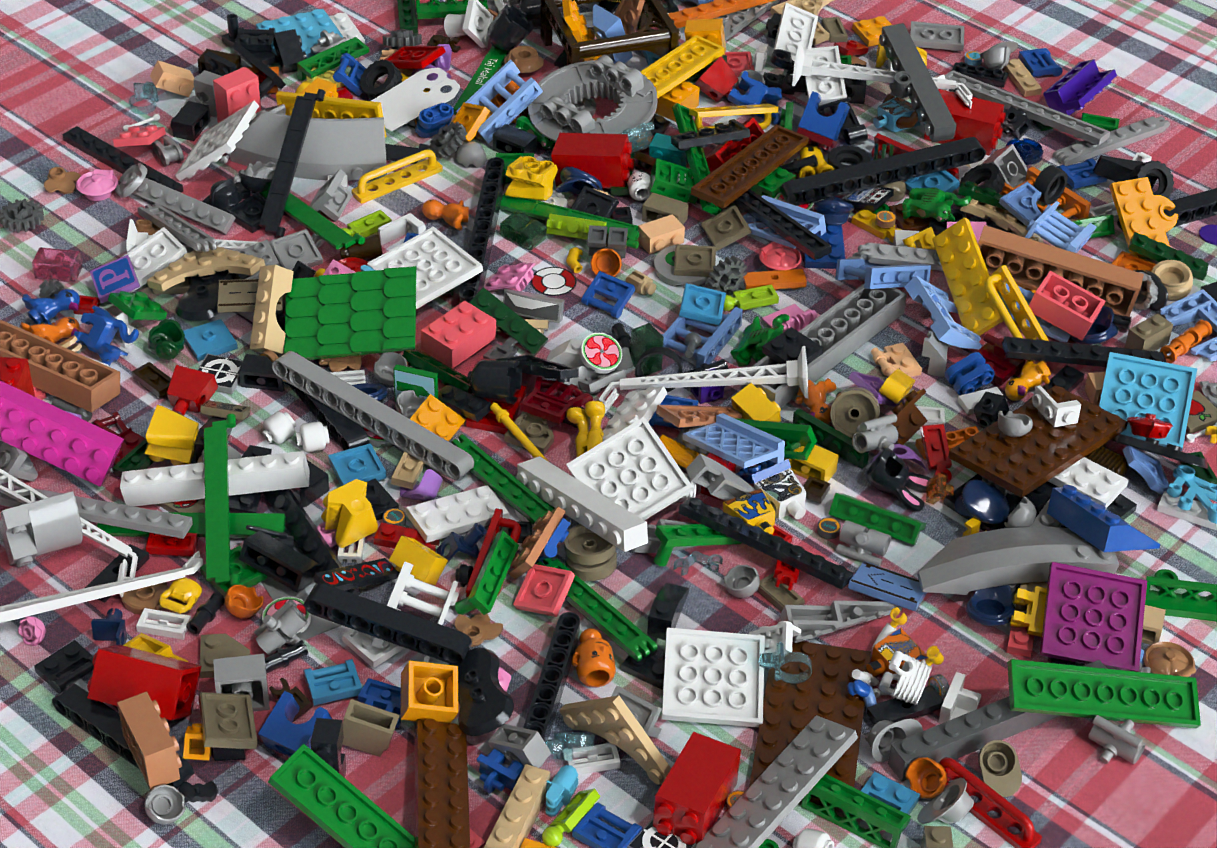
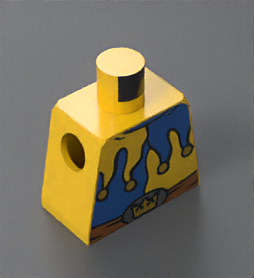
[723,488,775,535]

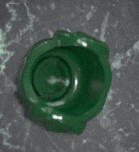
[148,319,185,360]

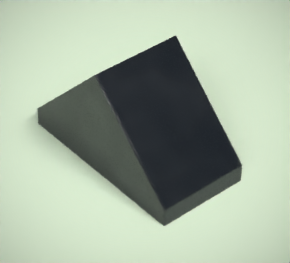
[300,460,330,507]

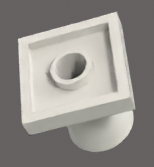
[444,0,494,48]

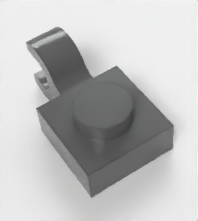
[483,337,518,359]

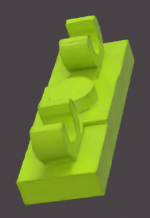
[546,214,607,240]

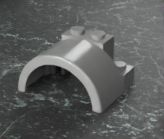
[0,491,83,568]

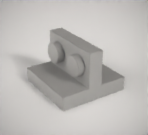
[309,169,353,221]
[0,440,38,483]
[611,686,662,738]

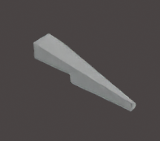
[922,312,951,378]
[780,601,902,643]

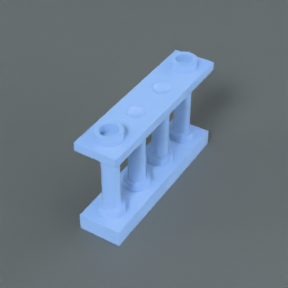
[456,60,543,144]
[1025,201,1097,253]

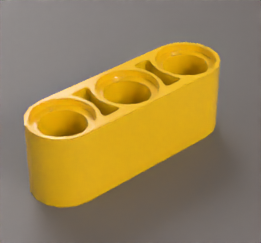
[879,369,916,404]

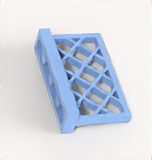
[743,195,826,249]
[683,413,785,468]

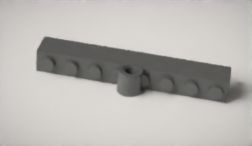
[879,23,956,143]

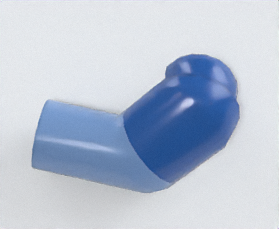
[847,680,877,710]

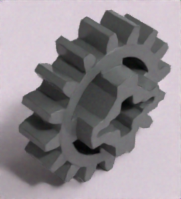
[383,29,422,50]
[429,122,467,159]
[0,199,44,233]
[706,255,747,295]

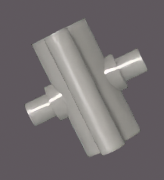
[852,414,898,453]
[836,520,891,567]
[254,599,308,655]
[1089,715,1146,764]

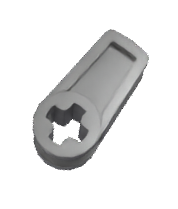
[152,136,184,166]

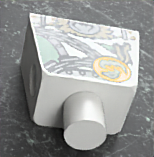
[754,468,806,519]

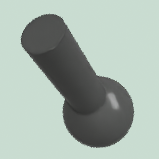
[685,332,702,358]
[51,398,92,422]

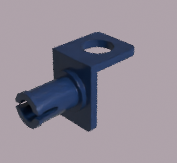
[436,523,487,563]
[91,608,127,645]

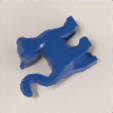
[727,71,782,125]
[73,305,139,366]

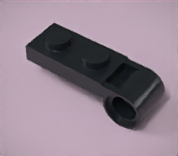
[829,101,868,145]

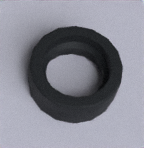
[1033,165,1068,205]

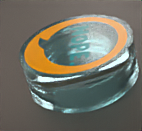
[928,674,949,699]

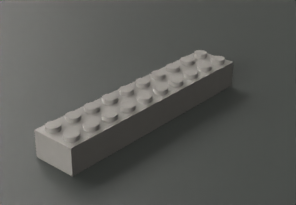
[740,284,907,408]

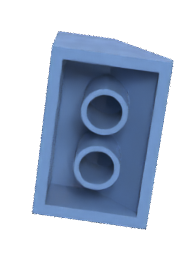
[593,4,633,64]

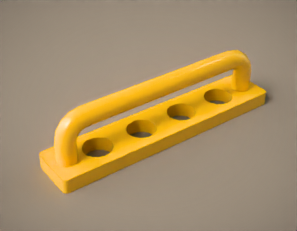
[689,104,779,132]
[351,149,443,204]
[985,265,1049,363]

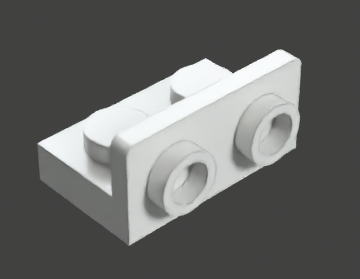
[749,621,801,660]

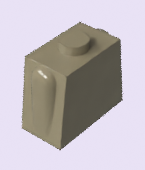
[342,699,399,757]

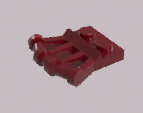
[520,377,593,424]
[91,412,146,467]

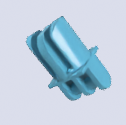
[545,765,578,817]

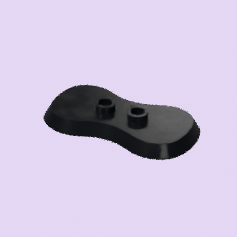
[176,270,236,321]
[1112,433,1208,469]
[448,648,514,736]

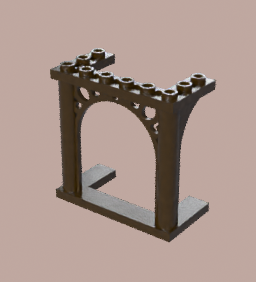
[540,0,681,65]

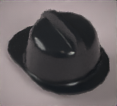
[202,178,244,211]

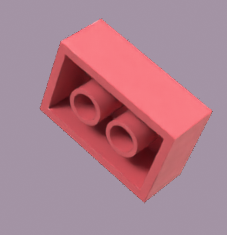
[213,67,261,123]
[1029,271,1106,340]
[421,301,496,369]

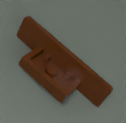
[891,388,928,445]

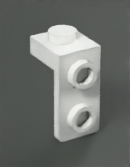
[378,213,426,245]
[1032,385,1081,427]

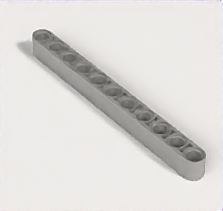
[272,351,474,480]

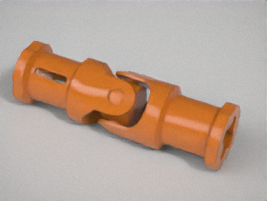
[1160,319,1212,363]

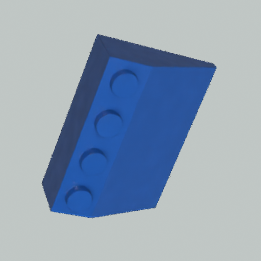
[1047,485,1161,552]

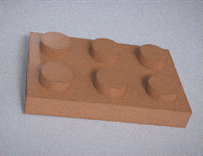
[508,506,566,579]

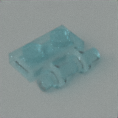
[620,122,654,153]

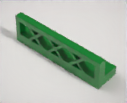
[416,0,489,19]
[297,37,369,81]
[735,418,817,461]
[829,493,927,545]
[1145,576,1217,622]
[801,774,911,848]

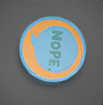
[964,51,983,66]

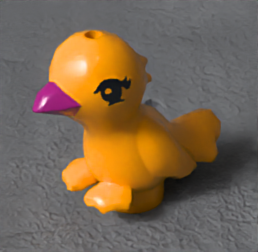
[1005,360,1051,401]

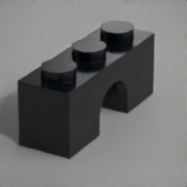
[310,718,347,778]

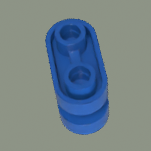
[415,103,454,138]
[944,352,995,395]

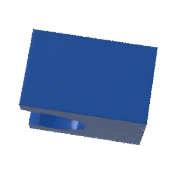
[798,91,850,142]
[258,691,332,757]

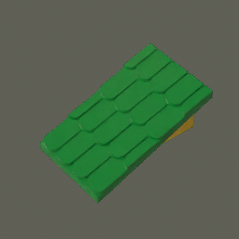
[284,266,417,360]

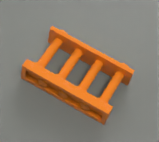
[999,166,1091,219]

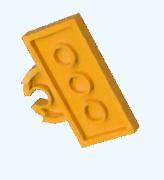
[562,0,601,62]
[1109,177,1178,257]

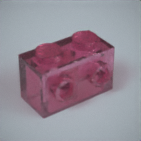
[32,247,82,283]

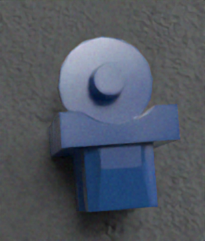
[476,748,524,793]

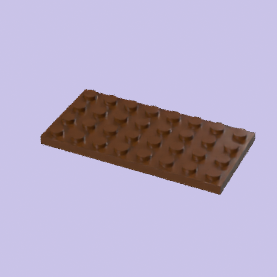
[948,385,1128,498]
[749,641,871,809]

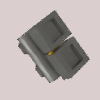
[587,225,628,260]

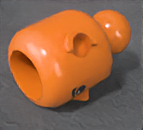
[572,628,616,688]

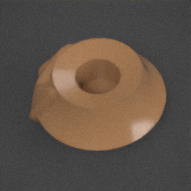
[504,46,544,73]
[1143,642,1196,677]

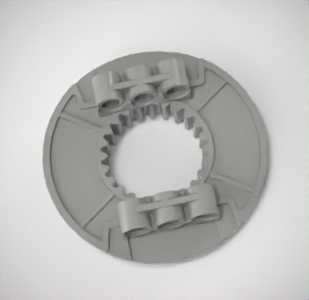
[528,55,658,142]

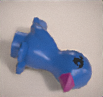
[22,289,80,325]

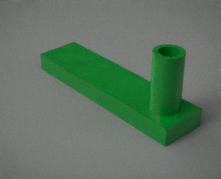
[654,524,742,567]
[455,530,519,615]

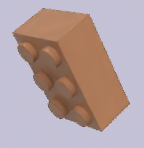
[117,692,182,791]

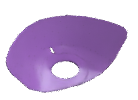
[867,444,929,473]
[400,469,443,501]

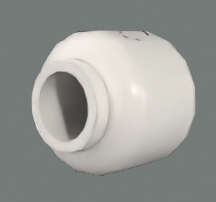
[627,172,652,201]
[262,411,296,444]
[296,422,329,452]
[793,828,834,848]

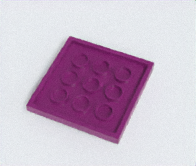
[1040,562,1147,672]

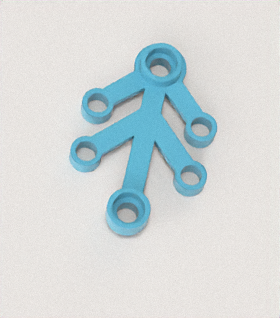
[1167,464,1217,524]

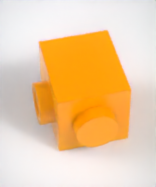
[183,723,212,760]

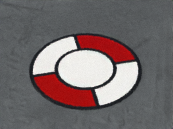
[531,267,577,296]

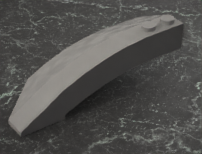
[230,110,387,181]
[917,527,1119,595]

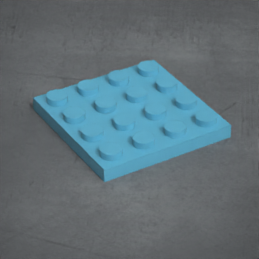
[256,9,343,65]
[1099,352,1197,451]

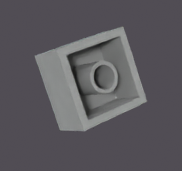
[213,654,270,712]

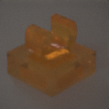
[926,473,954,504]

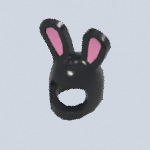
[865,448,934,511]

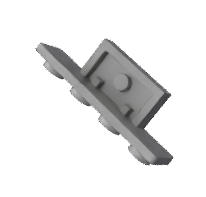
[555,347,633,395]

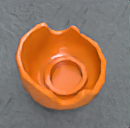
[590,248,622,277]
[225,585,264,619]
[905,757,947,799]

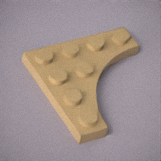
[770,0,835,45]
[960,197,1043,243]
[147,247,265,291]
[559,695,671,785]

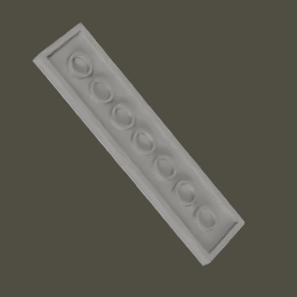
[694,715,858,848]

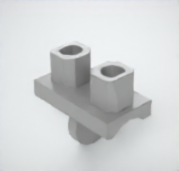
[310,30,347,55]

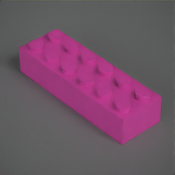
[0,381,124,487]

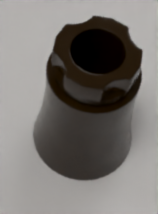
[339,233,383,261]

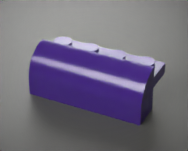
[1043,59,1117,116]

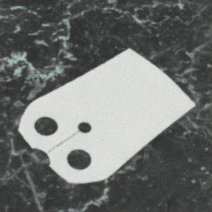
[371,68,460,131]

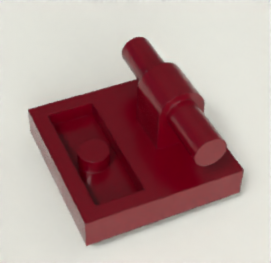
[977,333,1025,385]

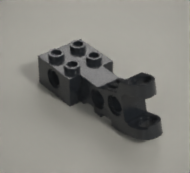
[763,49,867,104]

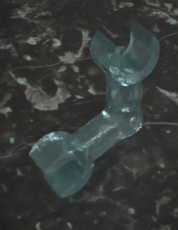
[673,551,723,576]

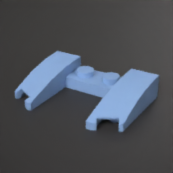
[905,275,983,349]
[1160,289,1217,361]

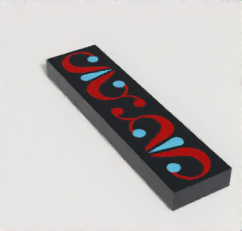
[313,558,400,591]

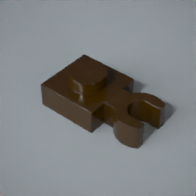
[269,678,313,722]

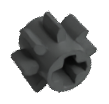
[39,279,65,299]

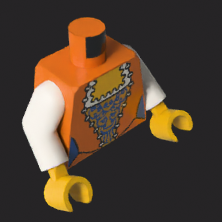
[866,607,944,684]

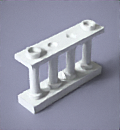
[372,562,459,663]

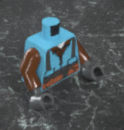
[873,83,920,132]

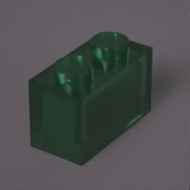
[630,323,664,376]

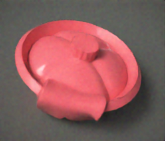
[759,242,802,271]

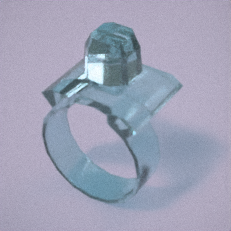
[129,81,159,114]
[759,642,812,684]
[545,732,595,761]

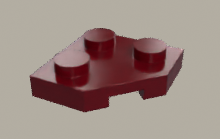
[797,127,838,150]

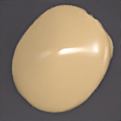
[1151,260,1193,300]

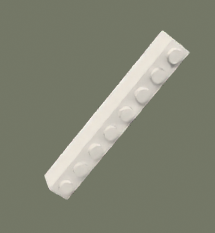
[120,451,310,506]
[517,456,648,552]

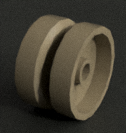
[830,386,880,438]
[564,524,617,581]

